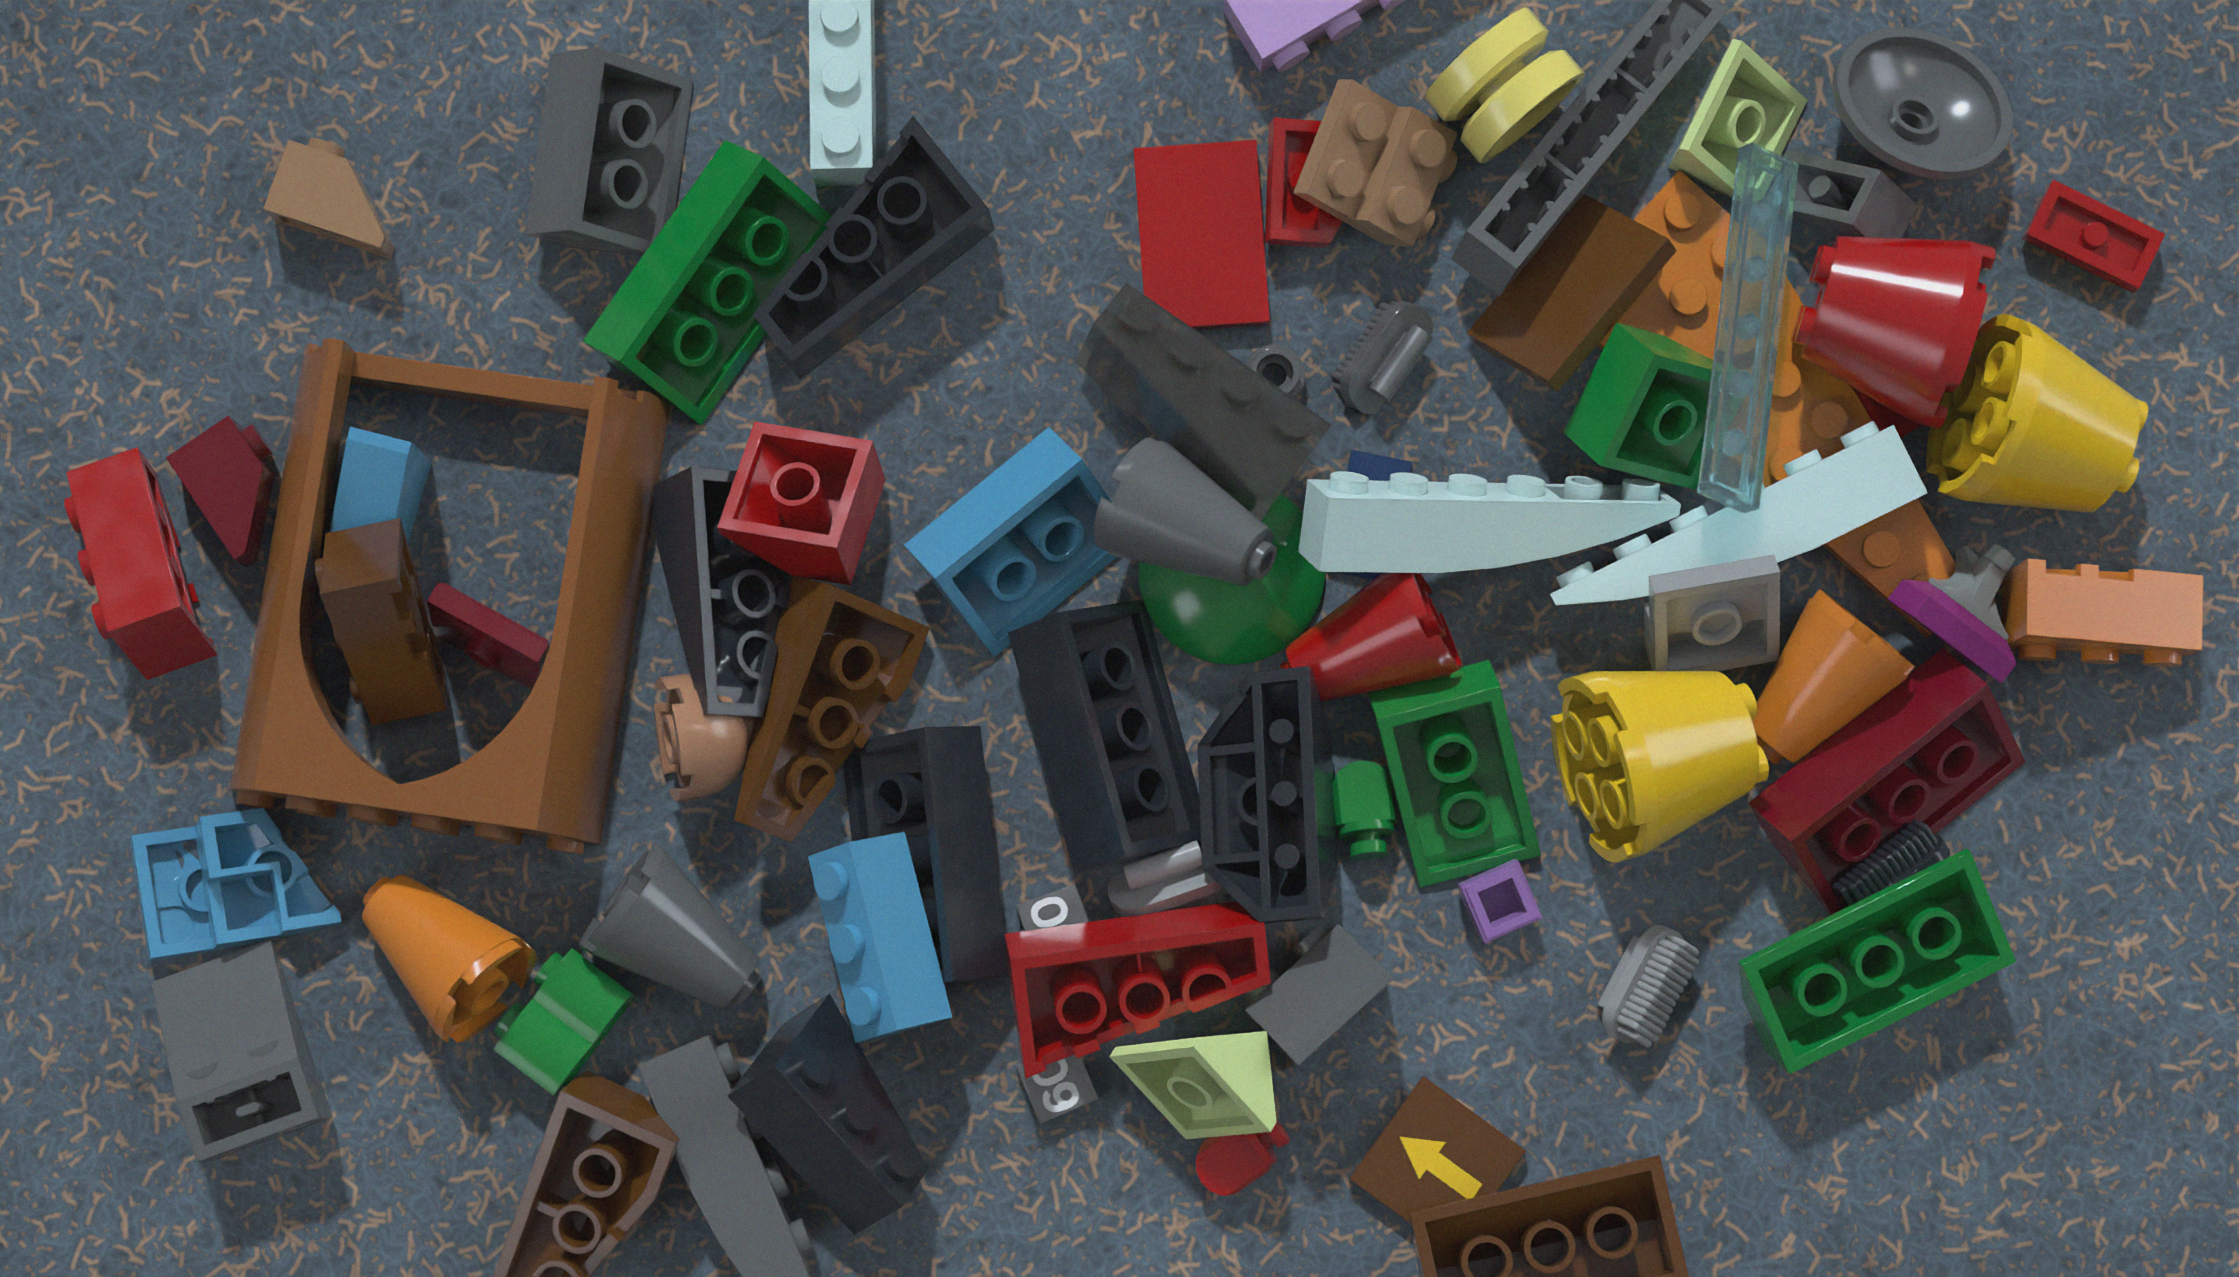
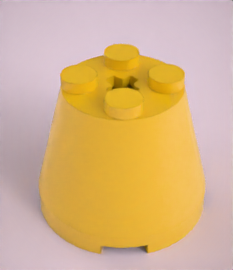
[1926,314,2148,512]
[1551,671,1769,863]

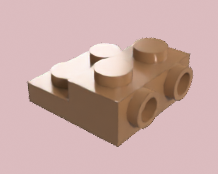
[1293,79,1458,247]

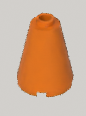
[1752,589,1915,765]
[362,874,536,1043]

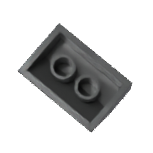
[525,47,693,256]

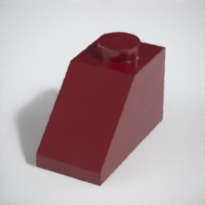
[166,415,275,567]

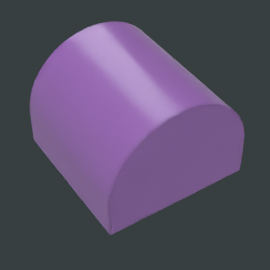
[1457,859,1542,943]

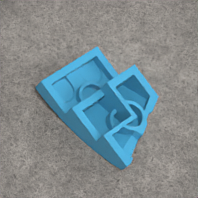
[130,808,342,962]

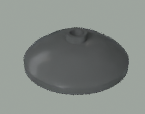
[1832,27,2013,180]

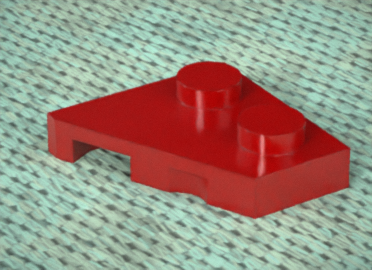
[1265,117,1343,248]

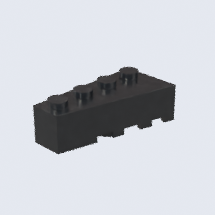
[753,116,995,380]

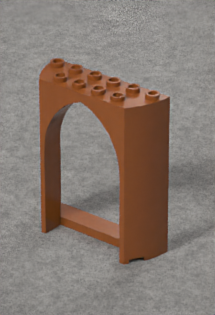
[230,338,670,854]

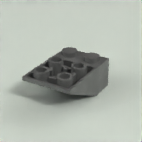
[151,939,333,1162]

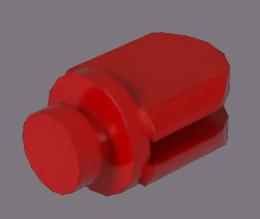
[1196,1118,1291,1196]

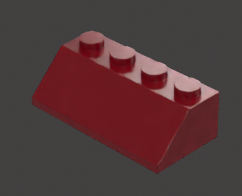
[1748,648,2026,915]

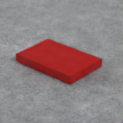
[1133,140,1270,333]

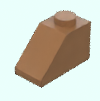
[263,138,395,259]

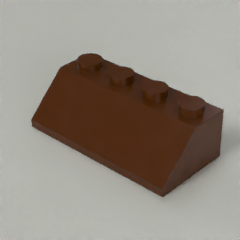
[1409,1155,1689,1277]

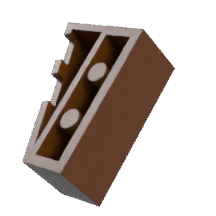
[315,518,448,725]

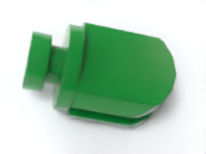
[1332,760,1396,860]

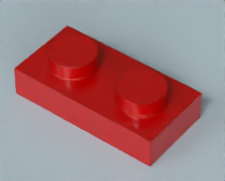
[2022,179,2165,293]

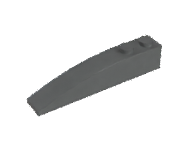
[1451,0,1729,296]

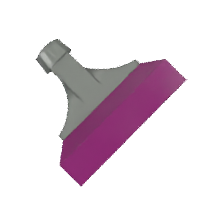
[1887,543,2017,684]

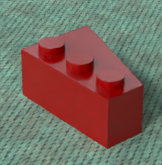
[64,447,217,680]

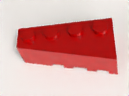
[1004,901,1271,1079]

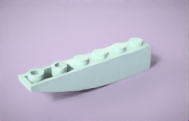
[809,0,876,187]
[1550,421,1928,606]
[1298,471,1681,573]

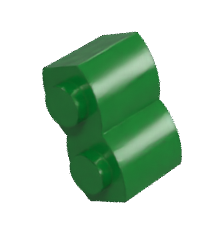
[493,948,636,1097]

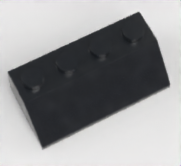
[1008,599,1201,874]
[843,726,1009,985]

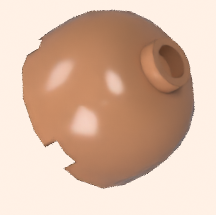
[654,674,754,802]

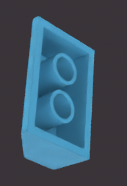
[904,427,1117,657]
[808,832,952,1044]

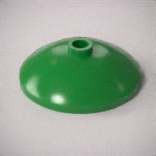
[1139,479,1325,665]

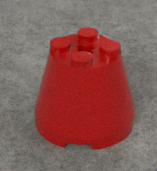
[1790,236,1996,429]

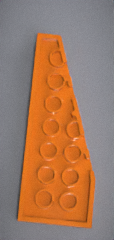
[1597,170,1955,638]

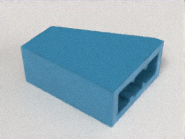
[330,427,432,544]

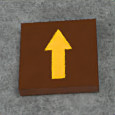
[1348,1076,1526,1223]

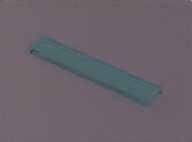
[1697,142,1799,513]

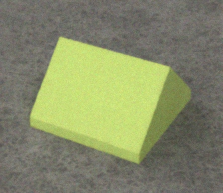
[1668,39,1808,208]
[1109,1031,1277,1139]

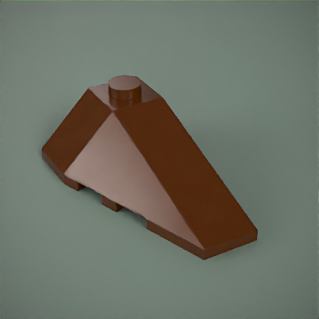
[734,577,930,843]
[493,1070,680,1277]

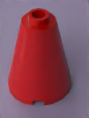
[1280,572,1462,702]

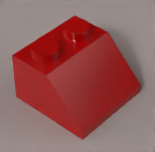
[717,421,886,586]

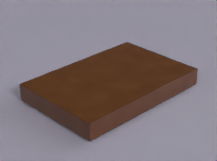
[1467,194,1677,392]

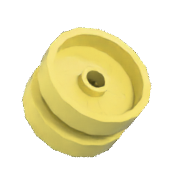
[1424,7,1585,163]

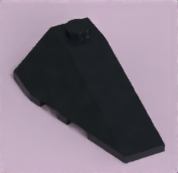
[653,466,791,719]

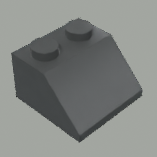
[1243,924,1394,1067]

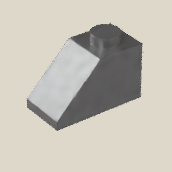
[1760,149,1918,242]

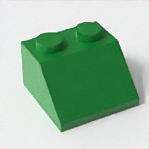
[1563,322,1749,490]

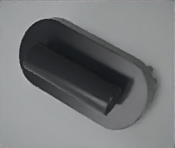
[1831,819,1950,910]

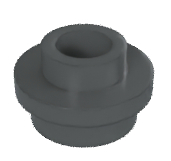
[1243,344,1305,407]

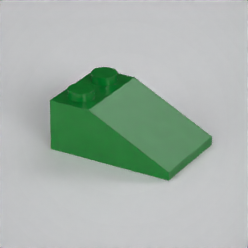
[1368,660,1541,888]

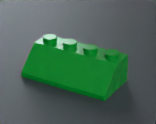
[583,140,832,425]
[1738,849,2016,1074]

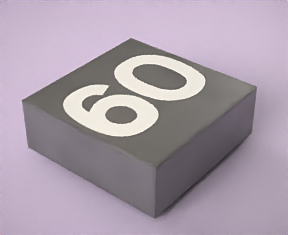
[1016,884,1089,931]
[1016,1055,1098,1124]

